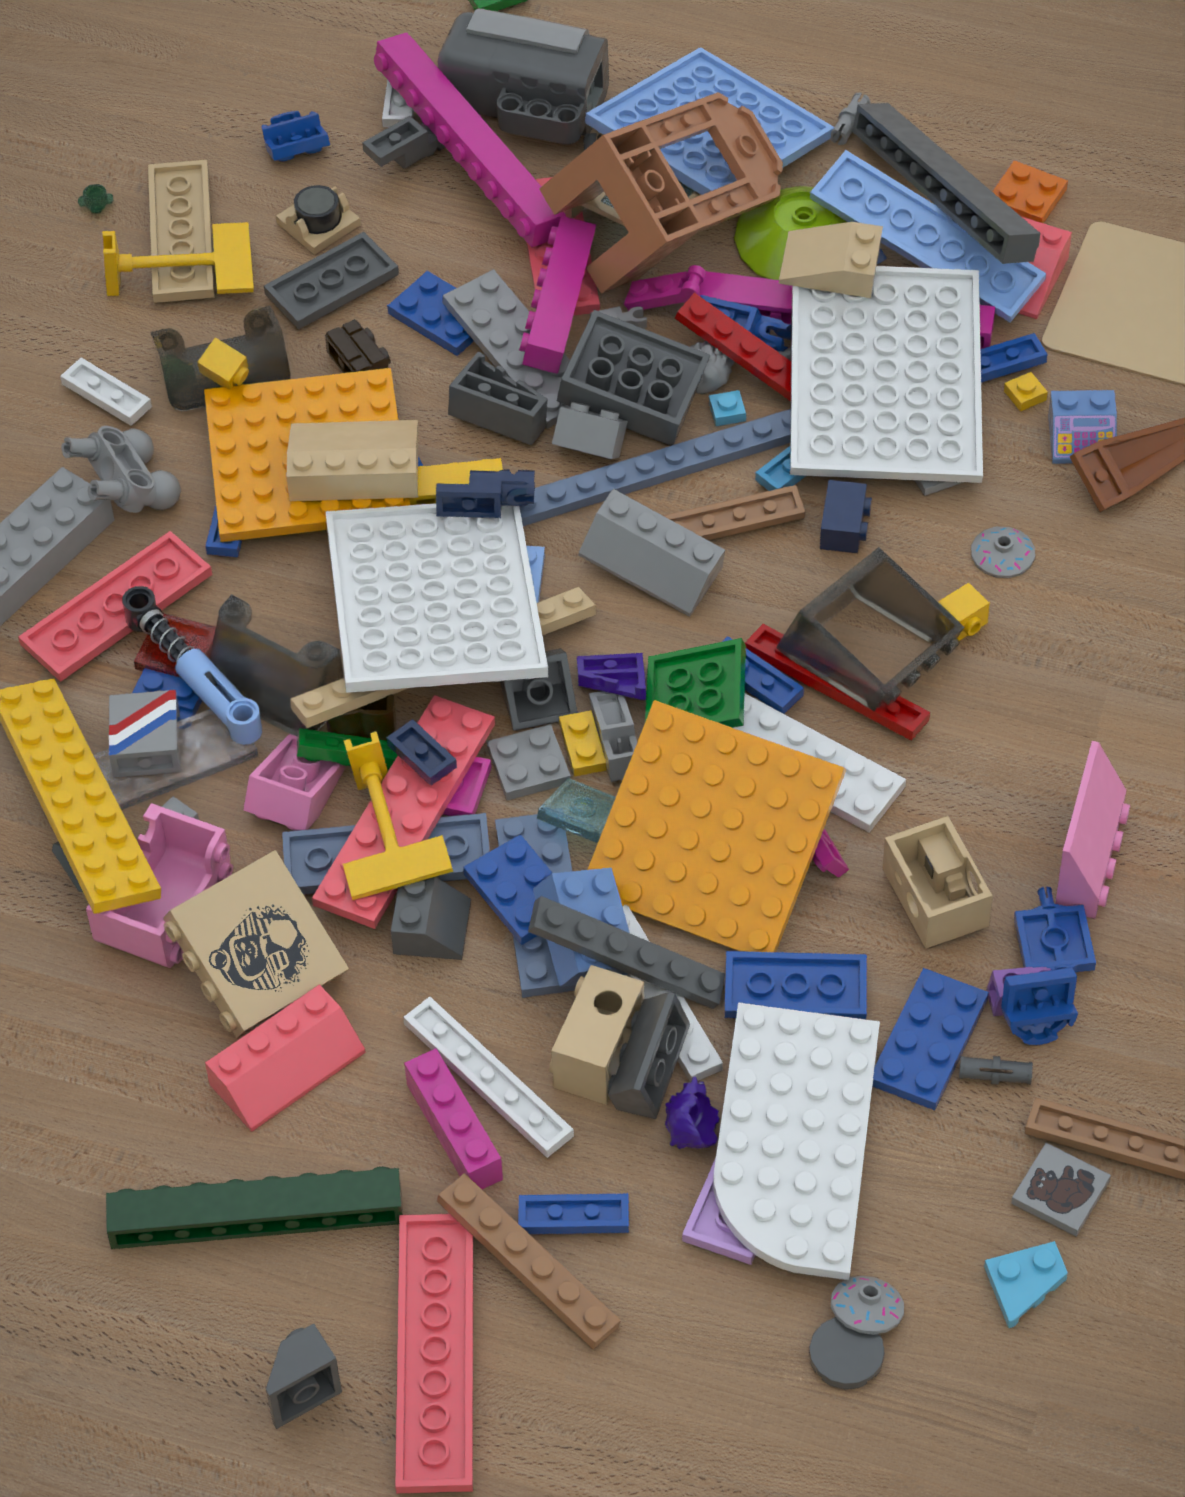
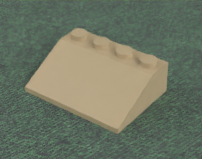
[286,420,418,501]

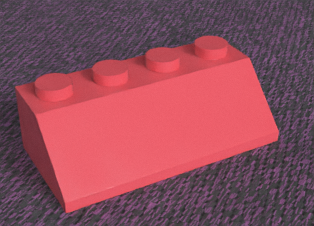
[205,984,366,1132]

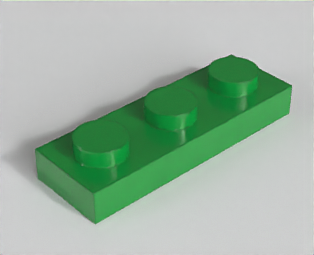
[297,728,398,770]

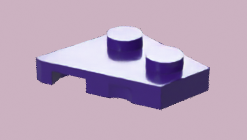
[577,653,646,700]

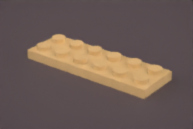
[148,160,215,303]

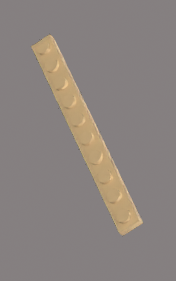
[290,587,596,728]

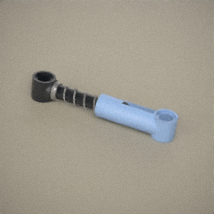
[122,586,262,745]

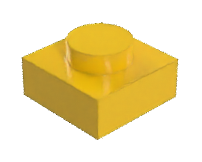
[1004,372,1048,412]

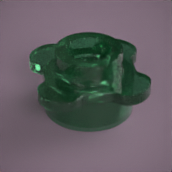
[78,184,114,214]

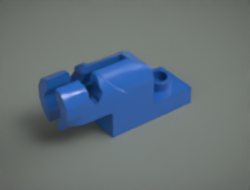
[700,295,792,352]

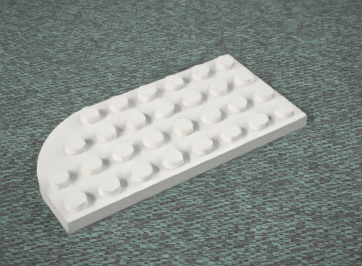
[713,1003,880,1280]

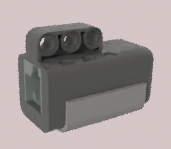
[437,8,609,144]

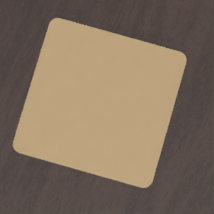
[1042,222,1185,386]

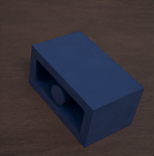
[820,480,872,553]

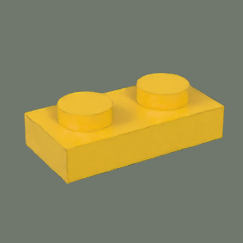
[559,710,607,777]

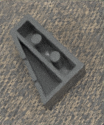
[448,351,548,445]

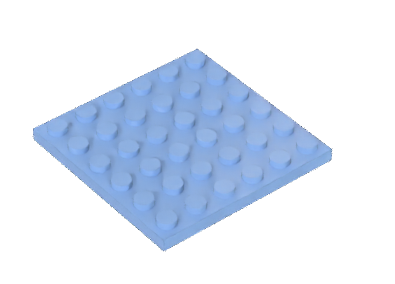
[585,47,835,195]

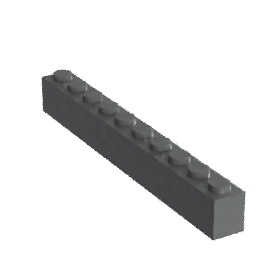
[852,103,1041,264]

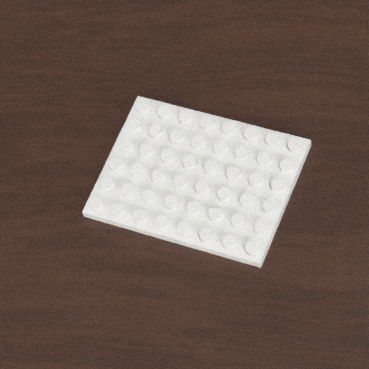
[790,266,983,483]
[326,503,548,693]

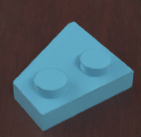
[984,1241,1068,1328]

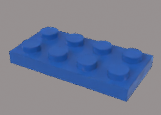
[725,951,867,1020]
[872,968,989,1110]

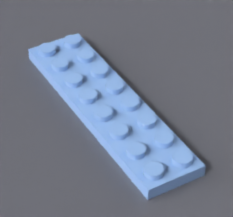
[810,150,1046,323]

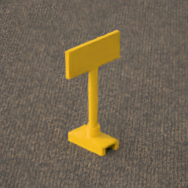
[102,222,254,296]
[343,732,453,900]

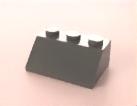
[607,992,690,1119]

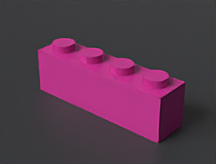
[404,1048,503,1190]

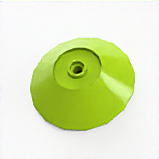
[734,186,847,280]

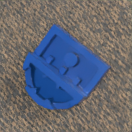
[262,111,330,161]
[1001,968,1078,1045]

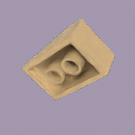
[779,222,883,298]

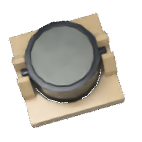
[276,185,361,255]

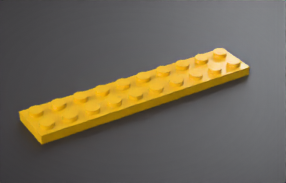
[0,678,161,914]

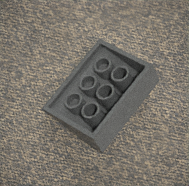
[556,310,710,446]

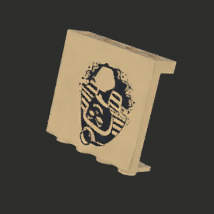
[163,850,349,1038]

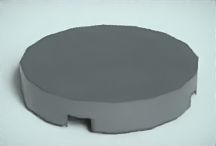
[809,1317,885,1390]

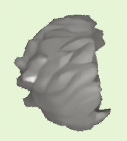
[690,341,734,395]

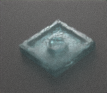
[537,778,616,843]

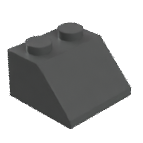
[500,648,578,731]
[391,877,471,960]
[266,1324,342,1429]

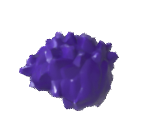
[665,1077,720,1149]

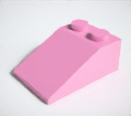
[243,734,346,831]

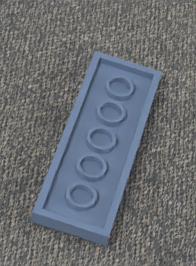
[495,811,576,998]
[282,813,490,894]

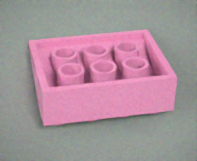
[1055,741,1130,919]

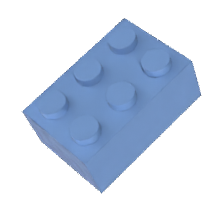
[533,868,630,987]

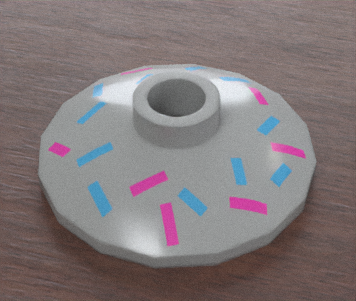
[971,526,1035,578]
[831,1276,904,1335]

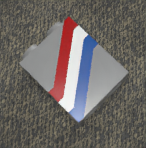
[109,690,181,778]

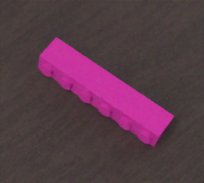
[519,215,596,374]

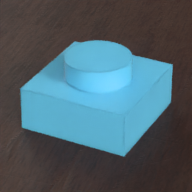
[709,390,746,426]

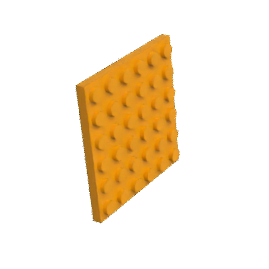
[204,368,411,542]
[587,700,846,952]

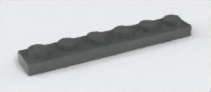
[528,896,725,1009]

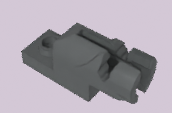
[362,116,446,169]

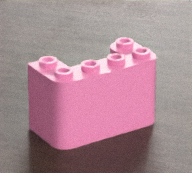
[86,803,233,968]

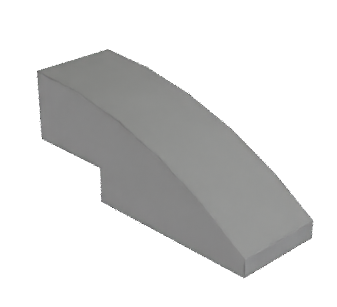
[589,691,637,782]

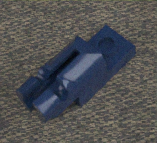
[436,469,535,518]

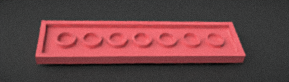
[312,695,495,929]
[395,1214,474,1494]

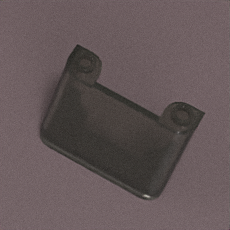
[150,306,291,411]
[209,594,344,737]

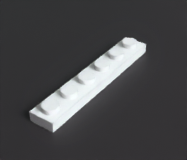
[623,905,723,1082]
[403,997,574,1158]

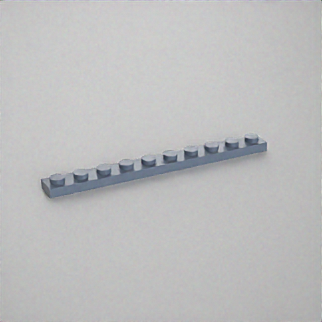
[519,409,791,526]

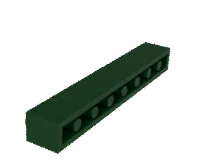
[106,1166,403,1249]

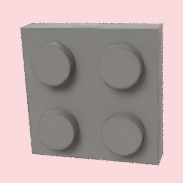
[487,724,571,801]

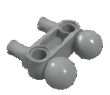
[61,426,181,513]

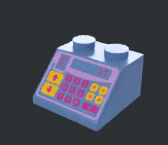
[1048,390,1117,464]

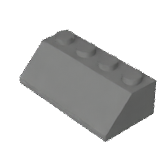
[578,489,725,617]

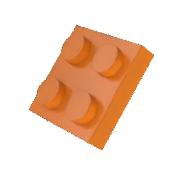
[992,160,1068,223]

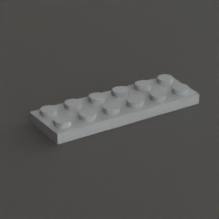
[443,269,570,429]

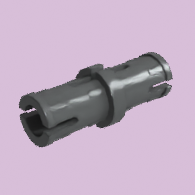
[959,1056,1033,1085]

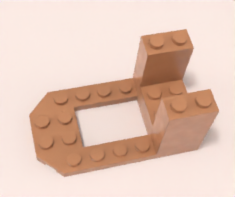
[539,92,783,294]

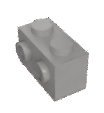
[552,402,628,459]

